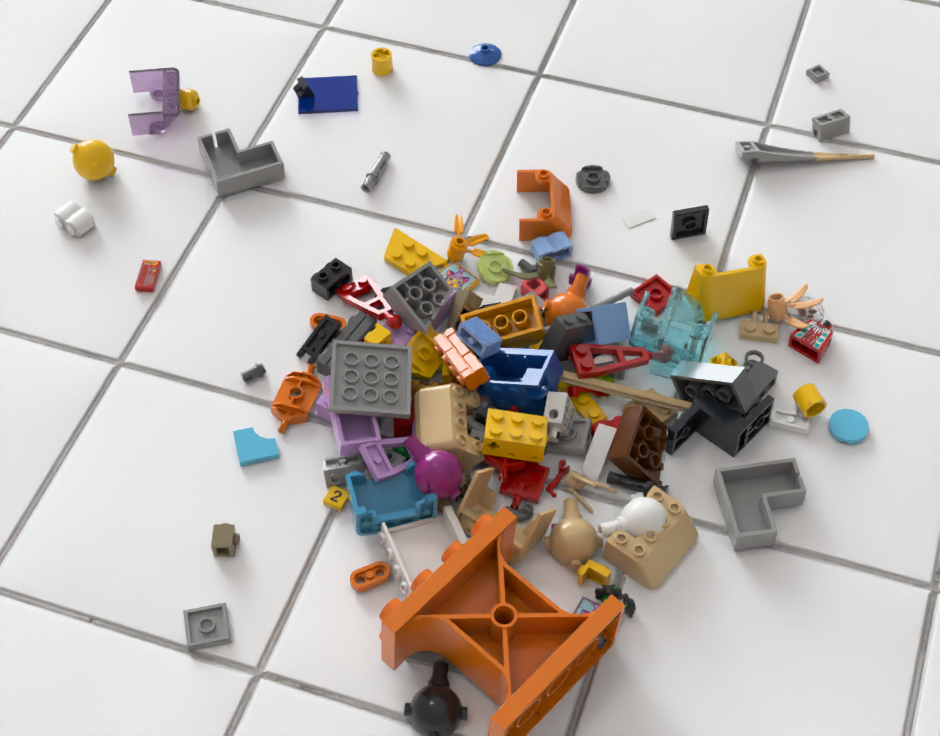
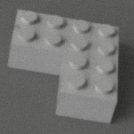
[197,128,286,197]
[713,458,806,551]

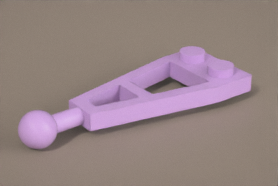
[358,437,413,483]

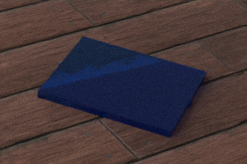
[297,75,359,114]

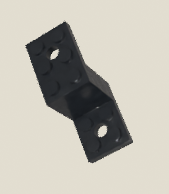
[665,392,775,458]

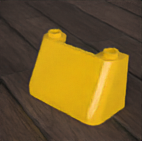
[685,253,767,322]

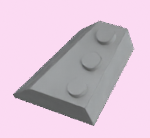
[382,261,453,333]

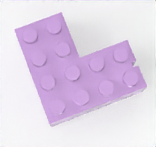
[324,375,412,457]

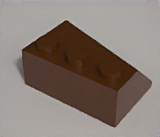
[607,405,667,485]

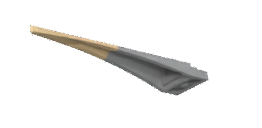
[735,141,875,164]

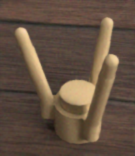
[565,470,617,513]

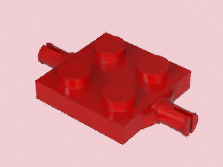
[499,461,550,510]

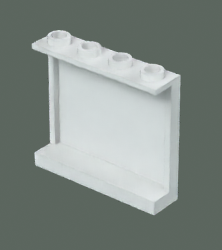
[378,505,468,597]

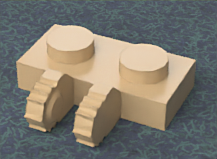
[739,310,779,344]

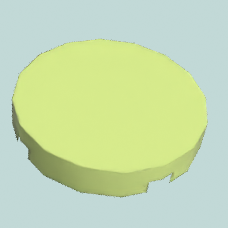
[477,250,513,285]

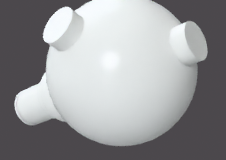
[597,492,668,539]

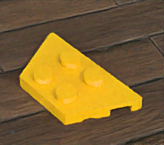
[384,228,448,276]
[406,321,443,381]

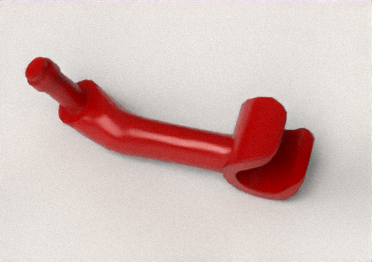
[568,386,609,398]
[546,459,570,498]

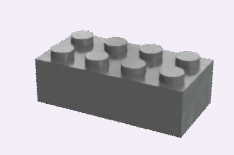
[670,360,758,414]

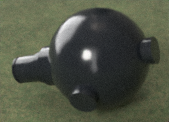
[404,661,468,736]

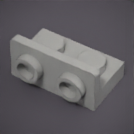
[321,454,365,488]

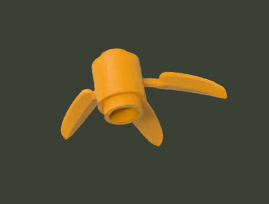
[447,215,489,263]

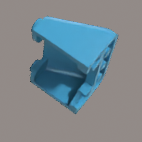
[345,460,438,536]

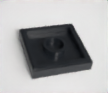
[670,205,709,240]

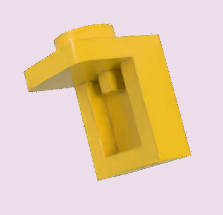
[577,559,611,586]

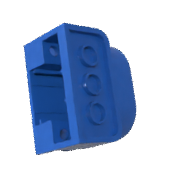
[477,348,563,416]

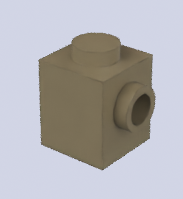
[211,523,240,557]

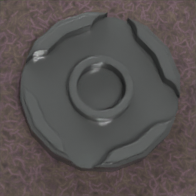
[576,165,610,194]

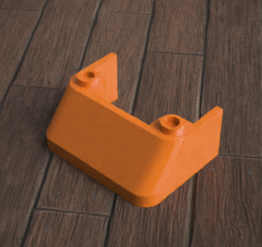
[517,169,572,241]

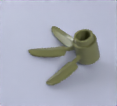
[502,257,557,288]

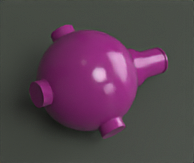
[403,434,463,501]

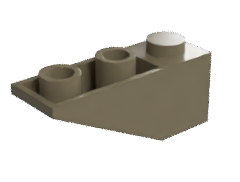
[447,290,483,332]

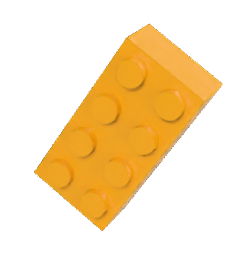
[460,294,546,356]

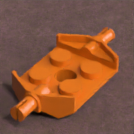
[270,364,323,434]

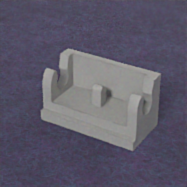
[812,109,850,142]

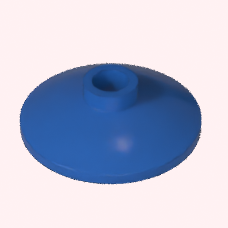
[469,43,501,66]

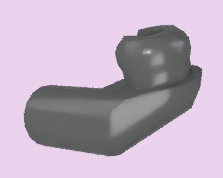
[518,259,539,273]
[506,504,534,522]

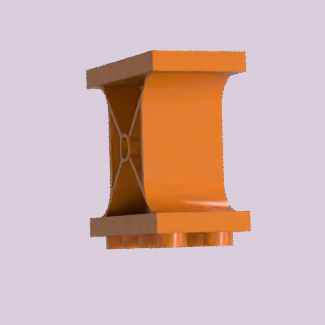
[379,507,625,736]

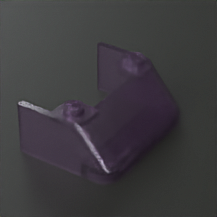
[128,67,181,136]

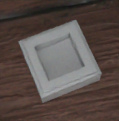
[806,64,830,83]

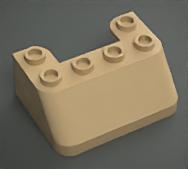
[414,383,485,473]
[603,485,698,589]

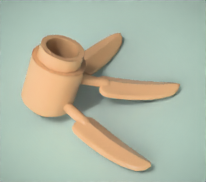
[767,284,824,329]

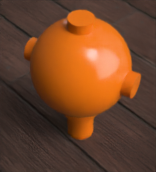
[542,273,589,326]

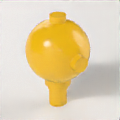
[70,139,117,181]

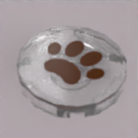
[787,296,825,323]

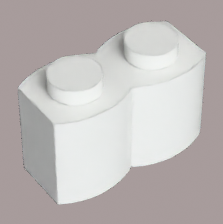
[54,201,96,237]

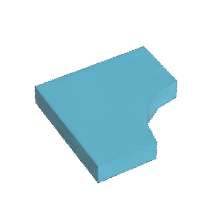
[233,427,280,466]

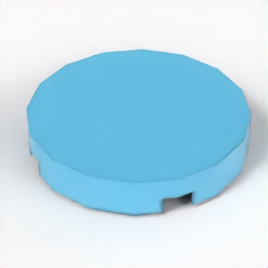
[828,409,869,445]

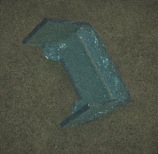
[650,285,704,379]
[628,291,718,367]

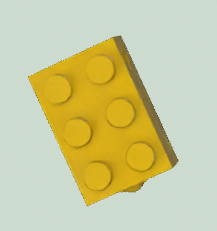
[482,408,549,463]

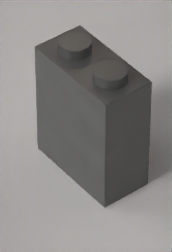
[539,311,593,362]

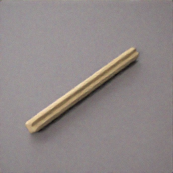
[560,371,692,412]

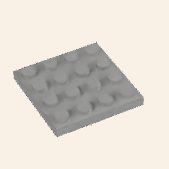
[328,340,412,419]

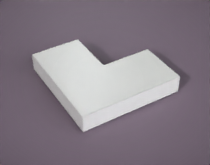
[476,282,517,308]
[769,402,812,436]

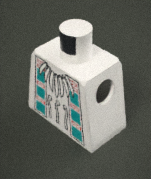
[544,391,576,442]

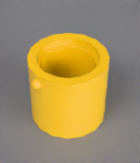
[371,47,393,76]
[792,383,827,418]

